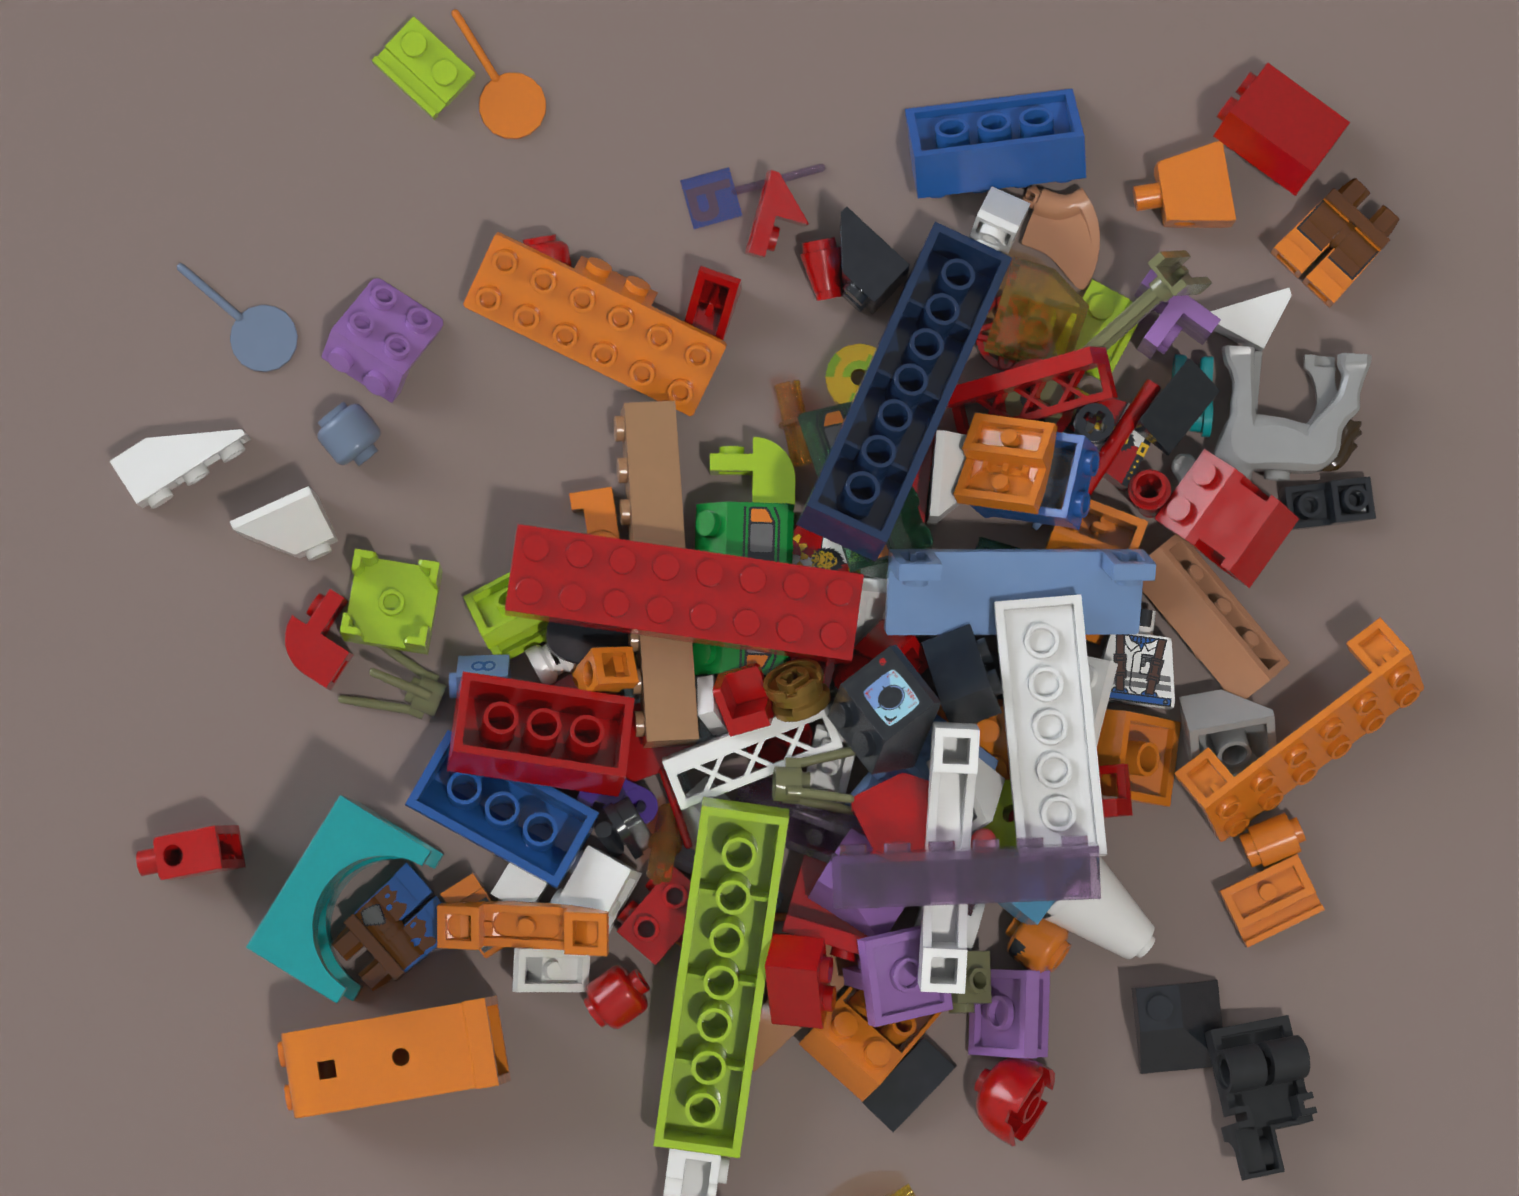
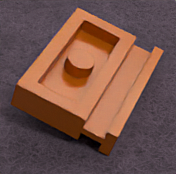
[1218,854,1325,948]

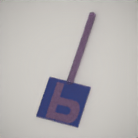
[680,164,826,229]

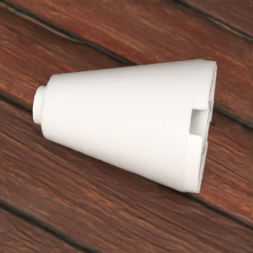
[1043,856,1155,960]

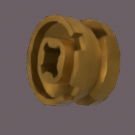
[763,659,831,722]

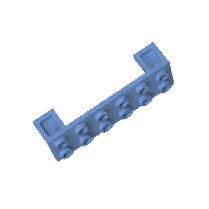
[884,549,1156,635]

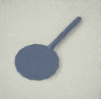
[177,263,298,372]

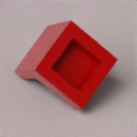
[713,663,774,737]

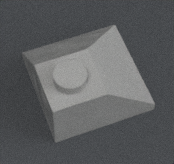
[1179,689,1277,777]

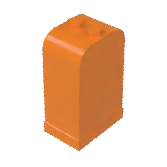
[277,996,511,1119]

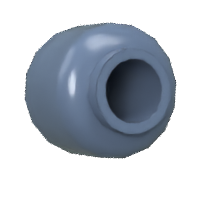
[317,402,381,466]

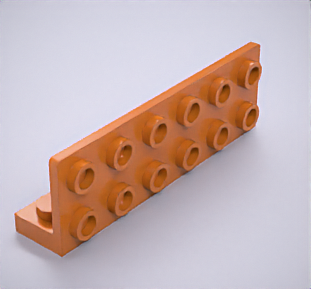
[1174,617,1424,842]

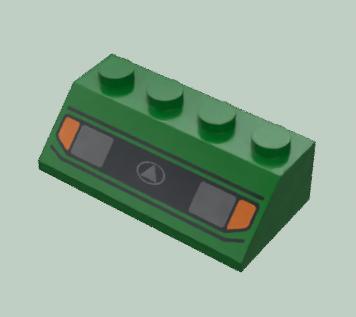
[692,501,794,678]

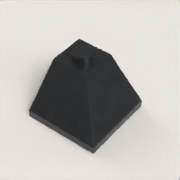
[1131,980,1223,1074]

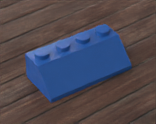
[905,88,1087,199]
[405,730,599,889]

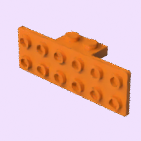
[463,232,727,416]

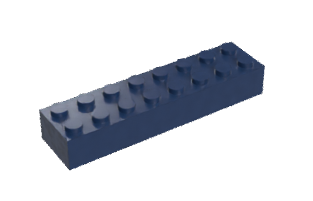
[796,222,1012,562]

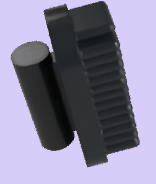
[595,797,656,860]

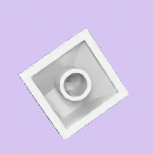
[927,430,967,525]
[229,486,338,561]

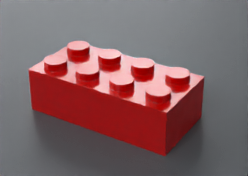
[447,671,635,797]

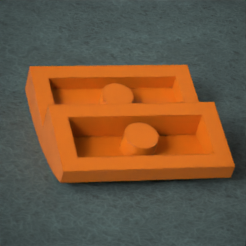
[953,413,1057,514]

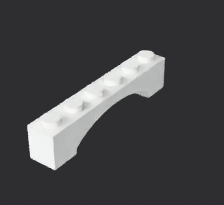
[918,722,980,994]

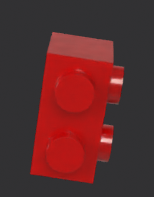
[616,866,691,965]
[765,933,836,1029]

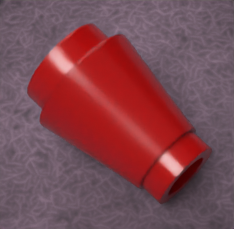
[799,237,842,301]
[1128,469,1171,518]

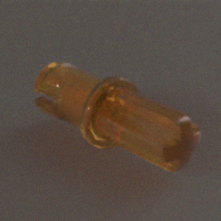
[773,380,816,467]
[646,803,682,885]

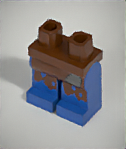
[332,863,443,991]

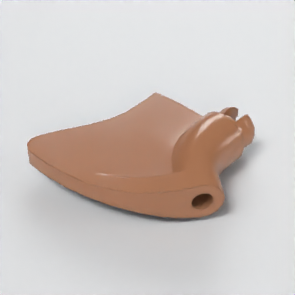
[1021,186,1100,290]

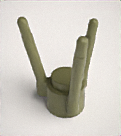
[338,647,447,720]
[772,747,856,815]

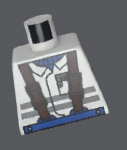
[1101,609,1175,710]

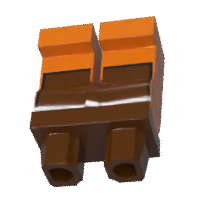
[1270,178,1400,308]

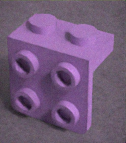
[321,278,443,403]

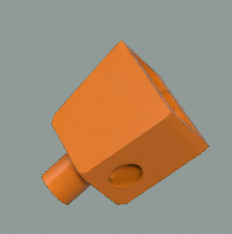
[1133,141,1236,228]

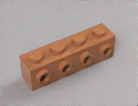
[1142,534,1290,699]

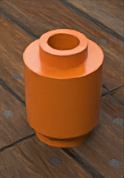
[1239,812,1306,868]

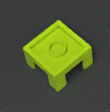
[340,549,443,655]

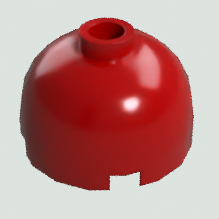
[974,1057,1055,1147]

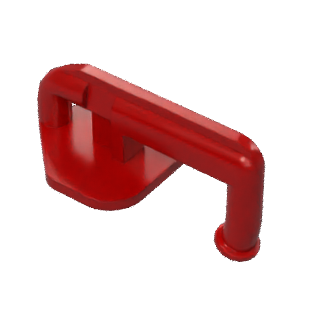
[851,773,996,865]

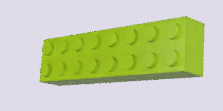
[653,797,789,1158]

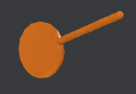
[451,9,546,139]

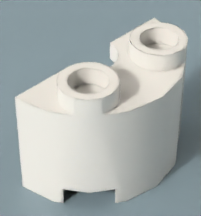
[663,1149,730,1196]

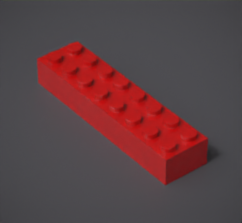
[505,524,864,665]

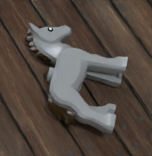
[1171,345,1372,483]

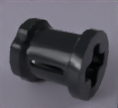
[1073,403,1114,445]

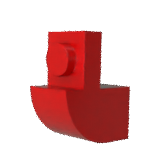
[285,589,354,691]

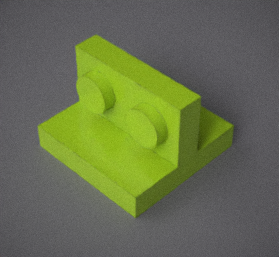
[463,572,548,659]

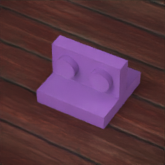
[1134,269,1221,359]
[842,925,953,1027]
[968,969,1050,1059]

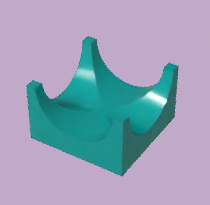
[246,795,445,1003]

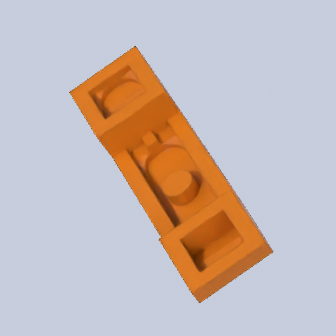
[437,901,609,956]

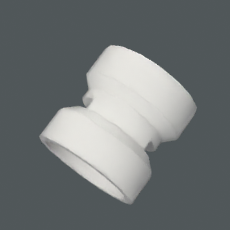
[525,644,578,685]

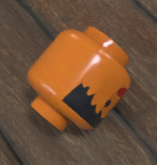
[1005,916,1072,973]

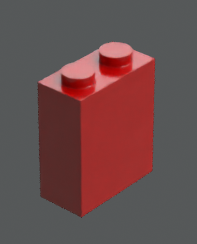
[1213,63,1350,196]

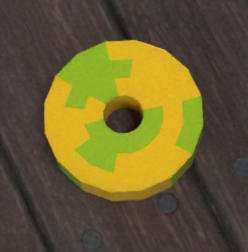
[825,343,876,411]

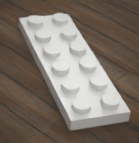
[994,594,1107,863]

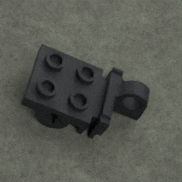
[1204,1015,1317,1181]

